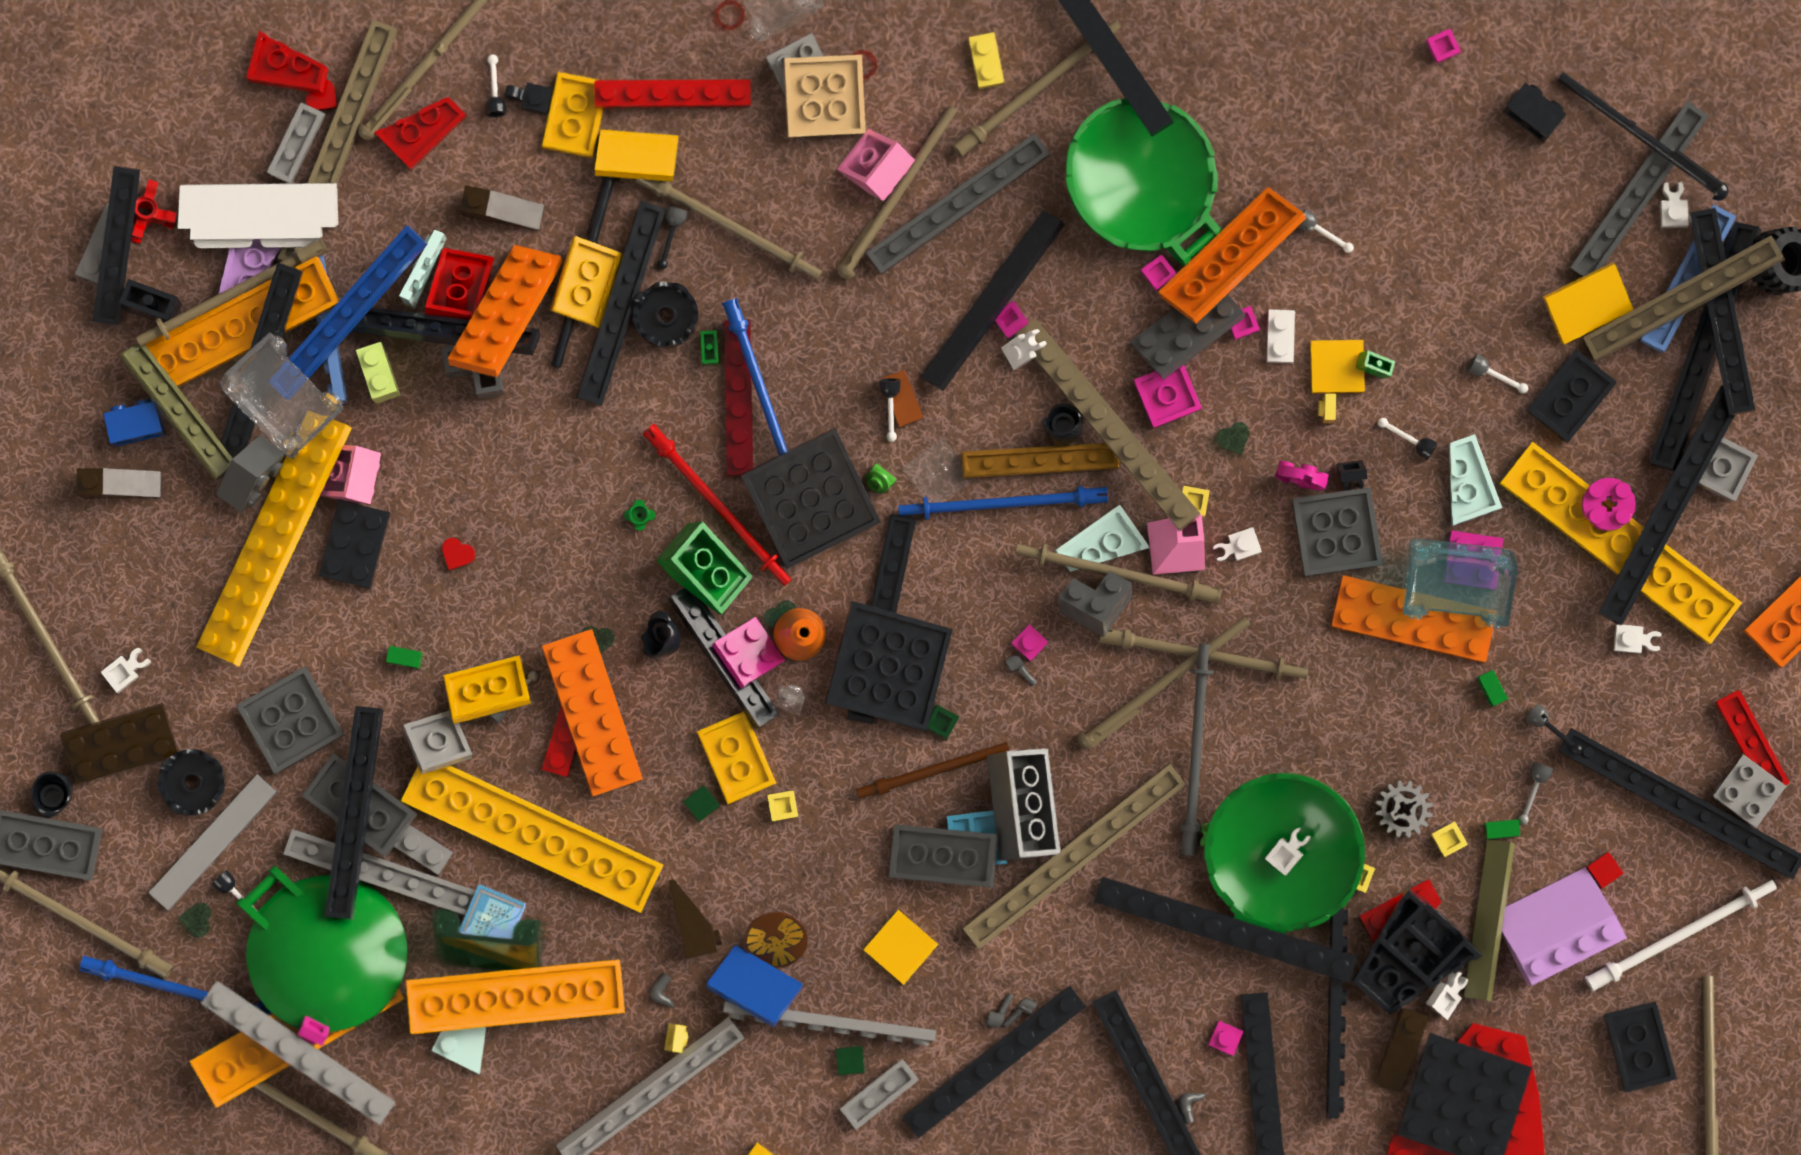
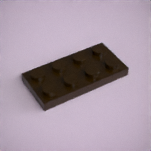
[60,703,179,784]

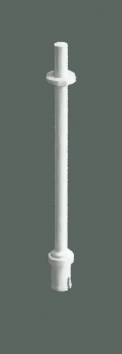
[1585,880,1777,992]

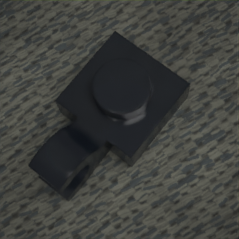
[505,83,552,115]

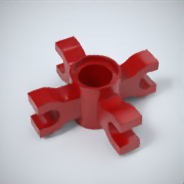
[131,179,177,245]

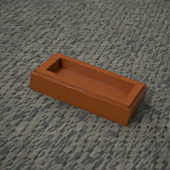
[881,370,924,428]

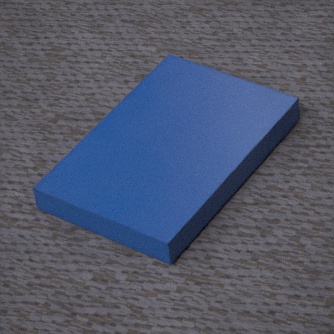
[706,945,803,1028]

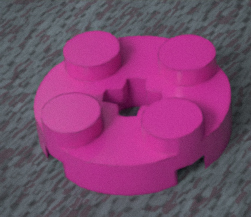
[1275,461,1329,491]
[1581,478,1636,531]

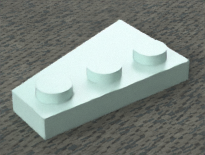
[399,230,447,309]
[1449,434,1502,526]
[1055,505,1150,572]
[431,1027,486,1074]

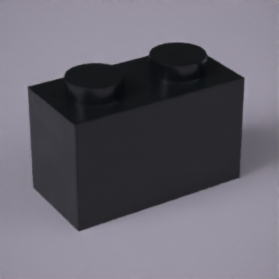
[1503,82,1566,143]
[119,279,182,323]

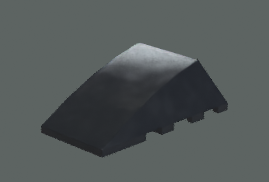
[1352,888,1483,1015]

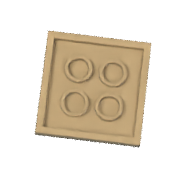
[783,55,866,137]

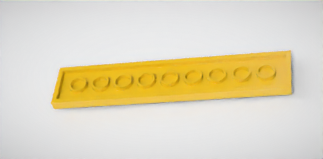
[196,410,352,666]
[1500,442,1742,645]
[401,766,664,913]

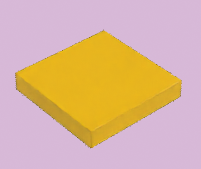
[1310,340,1365,394]
[864,910,938,985]

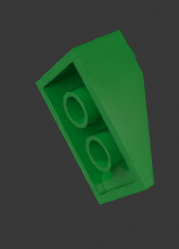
[656,521,753,615]

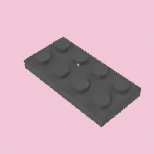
[1131,295,1245,380]
[302,753,417,857]
[0,810,103,881]
[889,824,999,888]

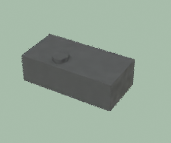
[987,748,1061,861]

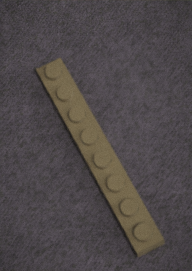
[1583,235,1785,362]

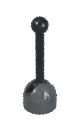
[658,206,688,269]
[1526,704,1582,755]

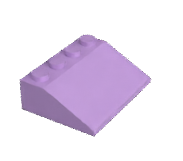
[1501,867,1627,986]

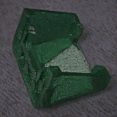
[433,909,546,971]

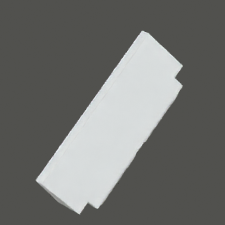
[178,183,338,248]

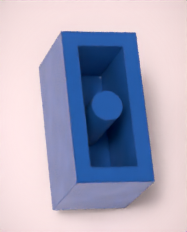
[103,399,166,447]

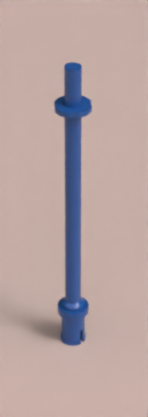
[722,298,788,455]
[898,486,1108,520]
[79,955,272,1015]

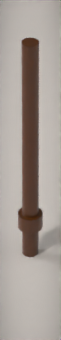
[856,742,1010,799]

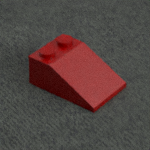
[425,248,494,320]

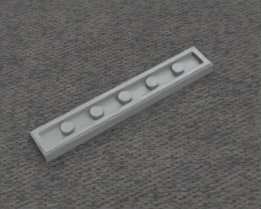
[149,774,278,911]

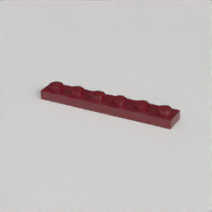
[724,319,753,476]

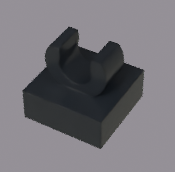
[1336,460,1367,491]

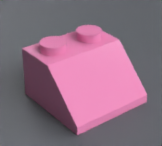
[837,129,915,201]
[320,445,381,504]

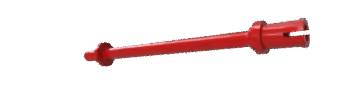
[642,424,792,587]

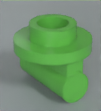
[866,463,897,494]

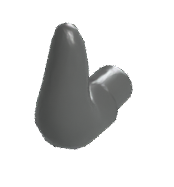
[650,972,674,1008]
[1178,1093,1206,1124]

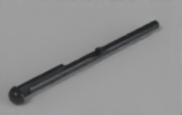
[1558,72,1729,201]
[551,176,620,368]

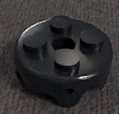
[633,282,699,348]
[158,749,226,815]

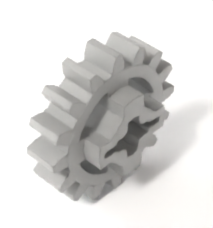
[1375,781,1433,838]

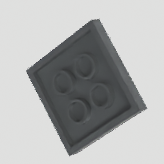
[1292,487,1383,577]
[236,666,345,775]

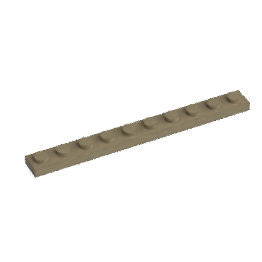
[278,20,398,267]
[1015,318,1200,532]
[962,763,1186,949]

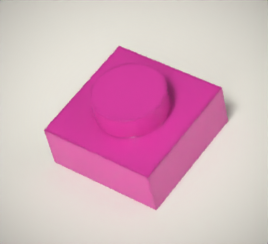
[1426,29,1461,64]
[1140,254,1177,292]
[995,301,1029,338]
[1230,306,1260,340]
[1011,624,1048,662]
[298,1016,329,1046]
[1208,1021,1244,1056]

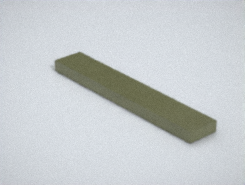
[120,343,233,481]
[1464,840,1515,1001]

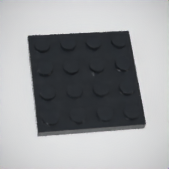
[740,428,881,569]
[824,601,953,731]
[1396,1033,1532,1155]

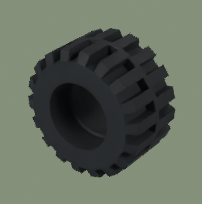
[1749,227,1801,295]

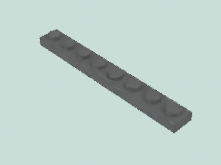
[1569,101,1709,278]
[866,133,1050,275]

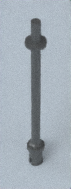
[1180,643,1214,855]

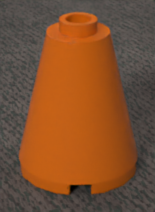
[773,608,826,661]

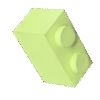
[356,342,401,404]

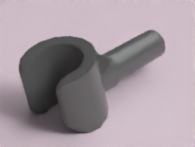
[1005,655,1037,686]
[987,993,1014,1028]
[1003,998,1037,1028]

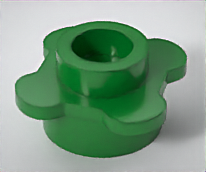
[624,500,655,531]

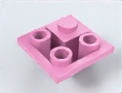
[1147,514,1205,575]

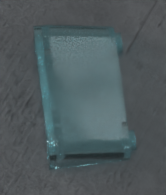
[1402,539,1518,628]

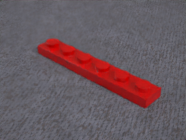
[594,79,751,108]

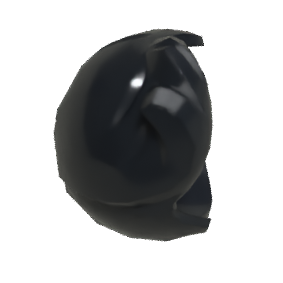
[1043,403,1083,446]
[641,611,681,658]
[31,771,73,818]

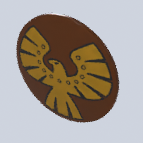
[744,912,808,968]

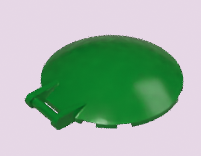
[1065,99,1222,267]
[1205,773,1365,933]
[236,865,408,1033]

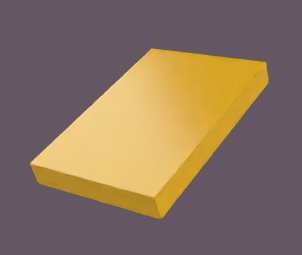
[542,72,604,158]
[595,130,678,182]
[549,236,623,328]
[1543,263,1633,345]
[443,655,531,724]
[697,711,776,804]

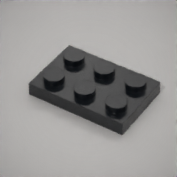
[1526,350,1617,443]
[319,500,391,589]
[1603,1001,1677,1092]

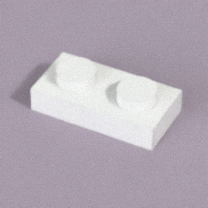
[1266,310,1295,364]

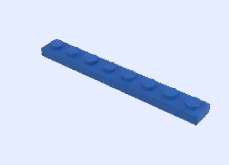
[268,225,428,400]

